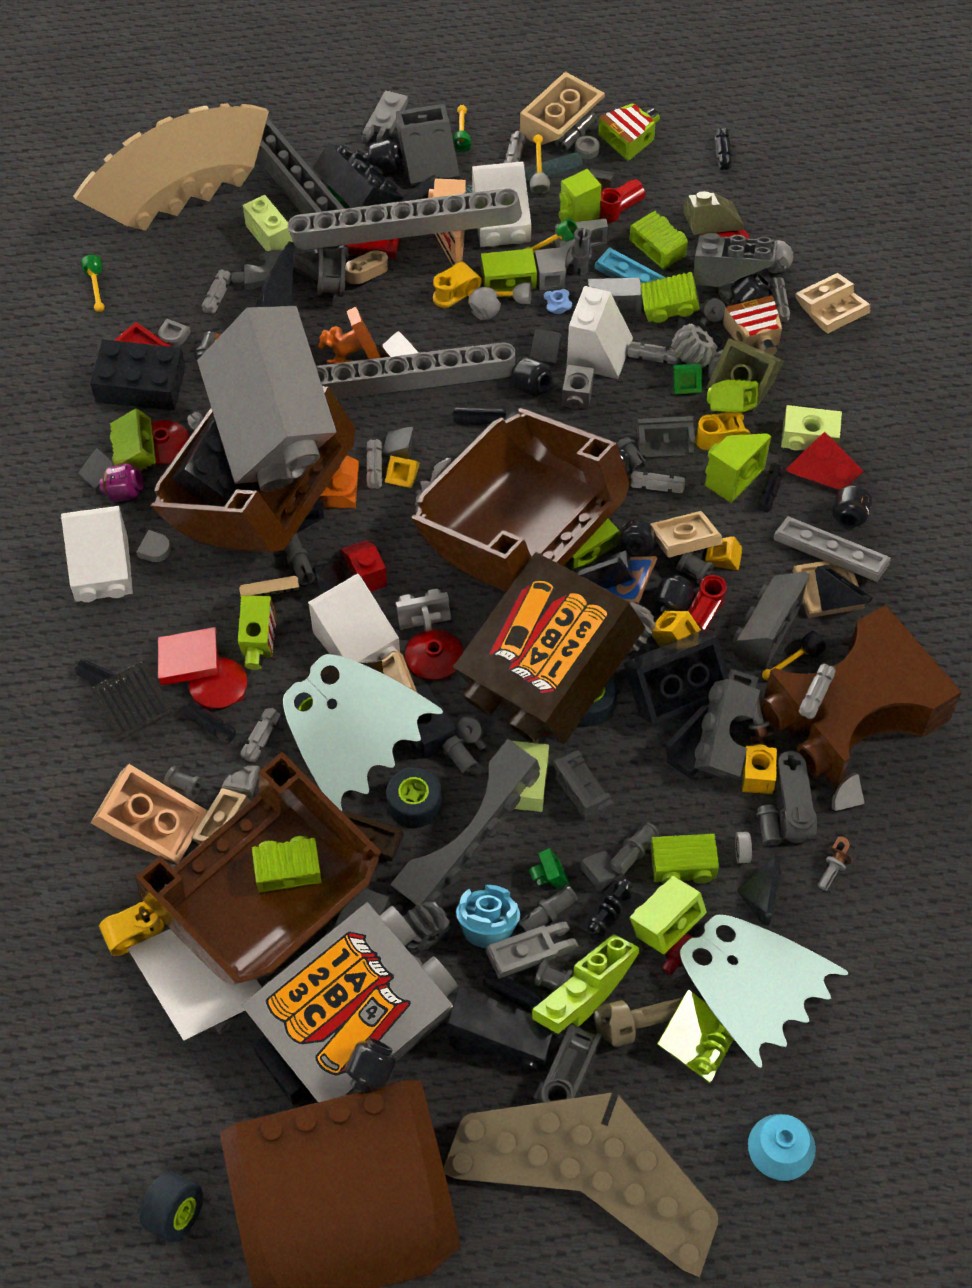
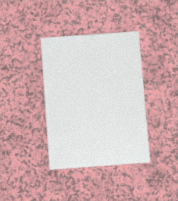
[127,929,262,1041]

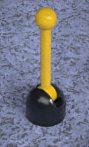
[762,630,826,681]

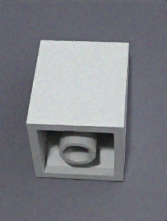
[472,162,531,247]
[567,286,633,379]
[61,506,133,602]
[308,574,400,662]

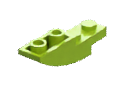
[532,934,639,1034]

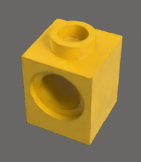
[651,611,701,647]
[742,744,777,794]

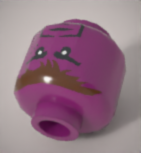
[99,464,144,502]

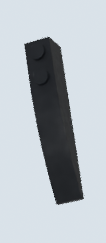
[255,241,294,307]

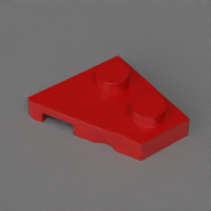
[786,432,864,490]

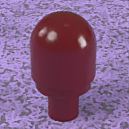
[661,934,696,976]

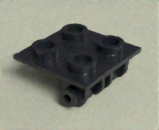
[579,878,647,956]

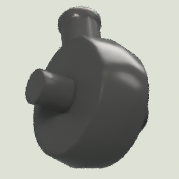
[700,298,725,325]
[456,715,488,751]

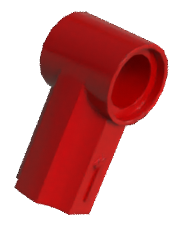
[599,179,646,223]
[688,575,727,631]

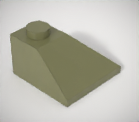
[683,191,744,235]
[706,339,784,411]

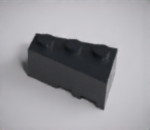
[448,986,554,1072]

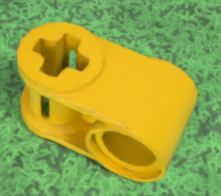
[433,261,482,308]
[695,412,750,450]
[99,901,165,956]

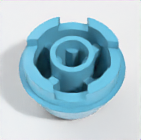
[456,885,520,948]
[748,1114,816,1181]

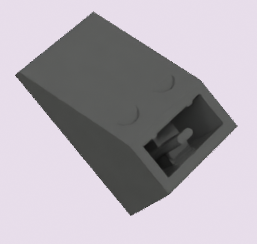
[396,104,460,186]
[694,233,778,287]

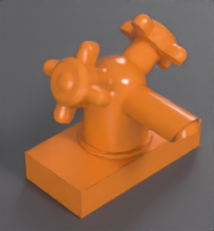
[318,307,381,364]

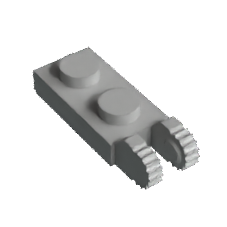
[362,90,408,142]
[485,921,578,979]

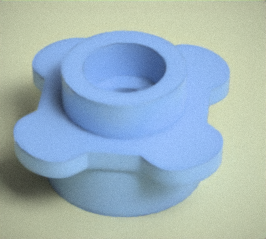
[544,289,572,314]

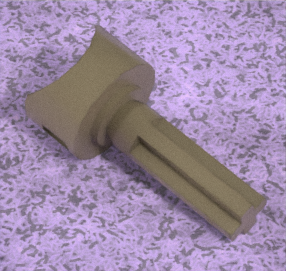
[594,997,683,1048]

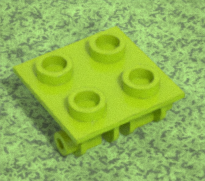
[657,990,734,1083]

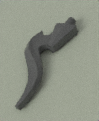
[231,250,368,290]

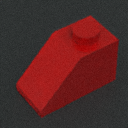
[340,540,387,592]

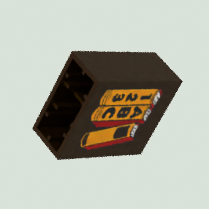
[453,551,646,744]

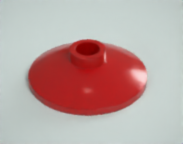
[151,420,190,465]
[405,629,463,681]

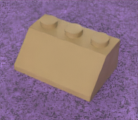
[520,72,605,145]

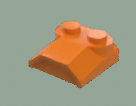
[318,455,359,509]

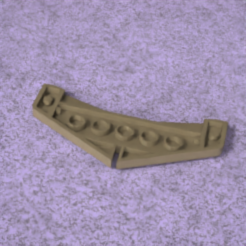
[443,1092,719,1277]

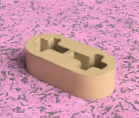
[345,251,388,284]

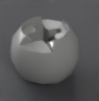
[766,240,793,273]
[468,287,501,320]

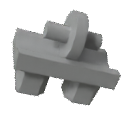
[396,588,451,632]

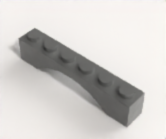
[390,739,540,907]

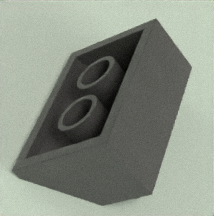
[732,572,810,669]

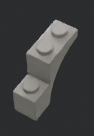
[535,219,608,290]

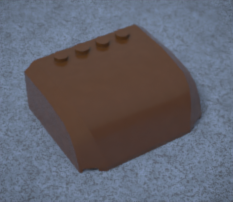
[151,386,355,552]
[412,408,630,592]
[136,752,381,985]
[220,1080,460,1288]

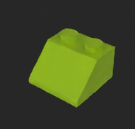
[705,433,771,503]

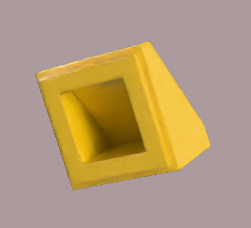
[385,456,420,488]
[705,536,742,570]

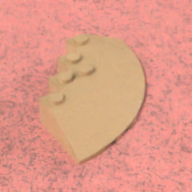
[73,103,269,231]

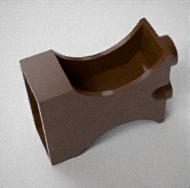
[760,605,961,789]

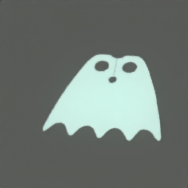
[283,654,443,811]
[680,915,848,1068]

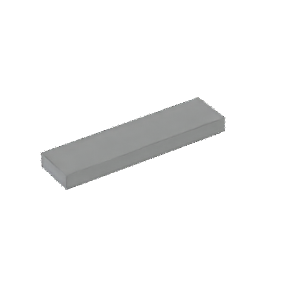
[774,516,891,582]

